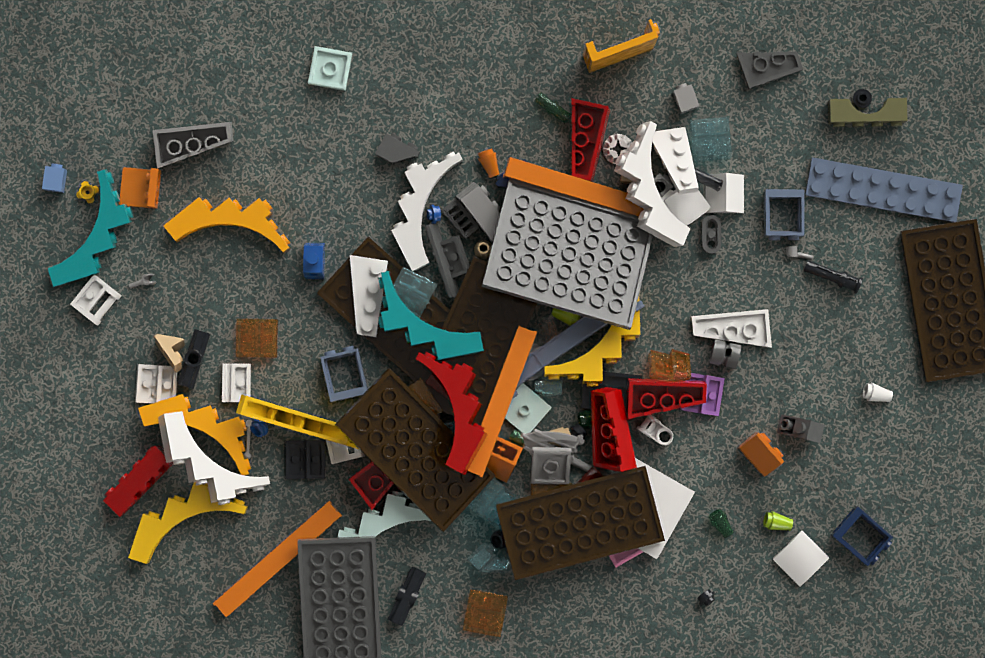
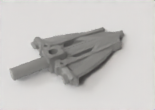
[521,429,592,473]

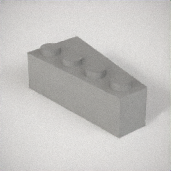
[153,122,234,169]
[456,182,501,242]

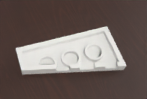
[652,127,698,195]
[350,255,388,337]
[691,309,772,348]

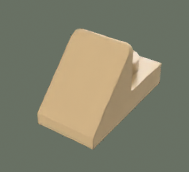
[154,334,185,373]

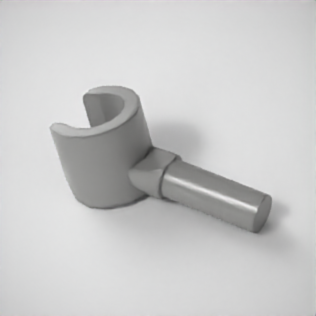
[786,246,813,260]
[129,274,156,289]

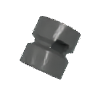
[709,339,741,369]

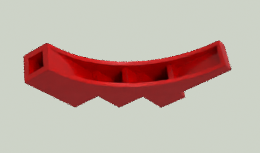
[416,352,487,475]

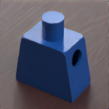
[303,243,325,279]

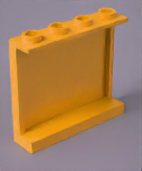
[583,19,660,73]

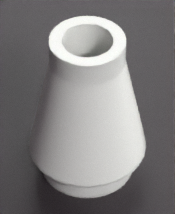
[863,383,893,402]

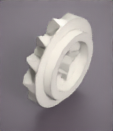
[603,134,632,164]

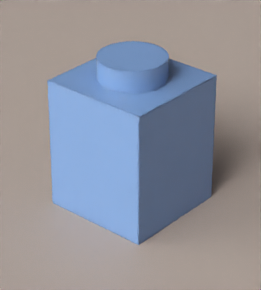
[42,164,67,193]

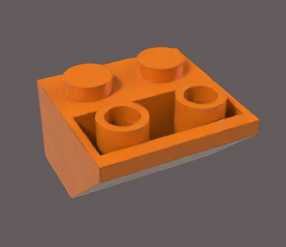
[738,432,784,477]
[487,437,523,483]

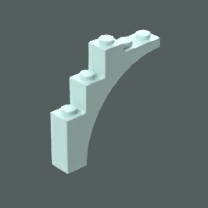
[337,491,431,538]

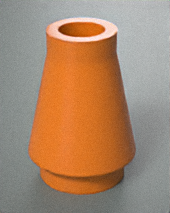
[478,148,500,178]

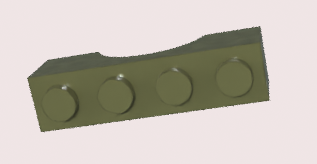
[828,98,908,128]

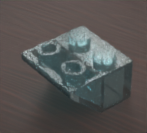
[468,478,519,530]

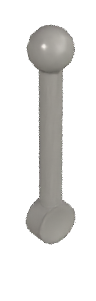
[243,420,252,460]

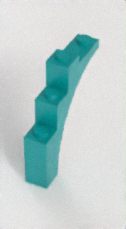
[48,169,133,287]
[378,271,484,361]

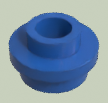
[426,205,441,224]
[250,419,268,437]

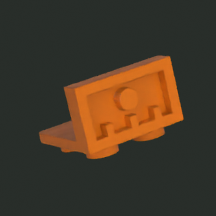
[119,167,161,209]

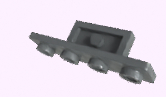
[426,223,470,299]

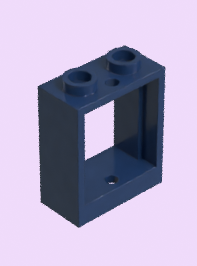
[831,506,893,566]

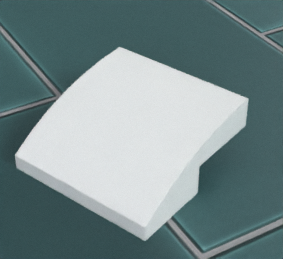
[661,189,711,226]
[135,364,178,403]
[773,531,829,587]

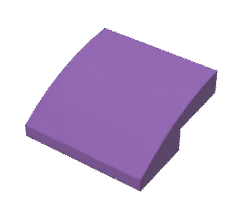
[678,372,725,416]

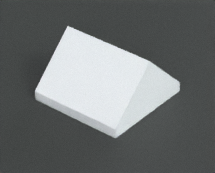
[705,173,744,213]

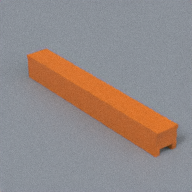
[503,157,644,217]
[468,326,537,478]
[213,501,342,617]

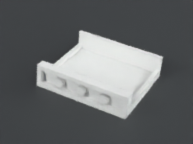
[635,458,695,559]

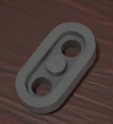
[701,215,721,254]

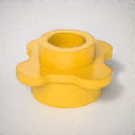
[76,181,99,203]

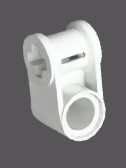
[637,415,673,446]

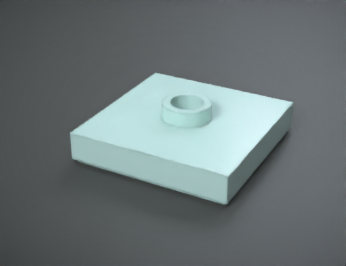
[308,46,352,91]
[505,383,552,434]

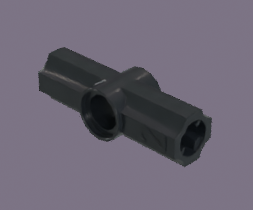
[178,329,211,389]
[388,566,427,626]

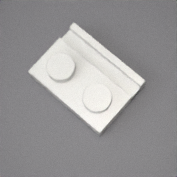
[222,364,251,402]

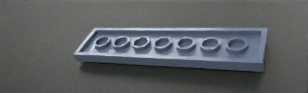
[805,157,963,222]

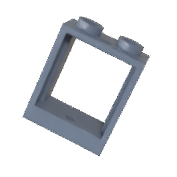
[764,189,804,241]
[320,346,368,402]

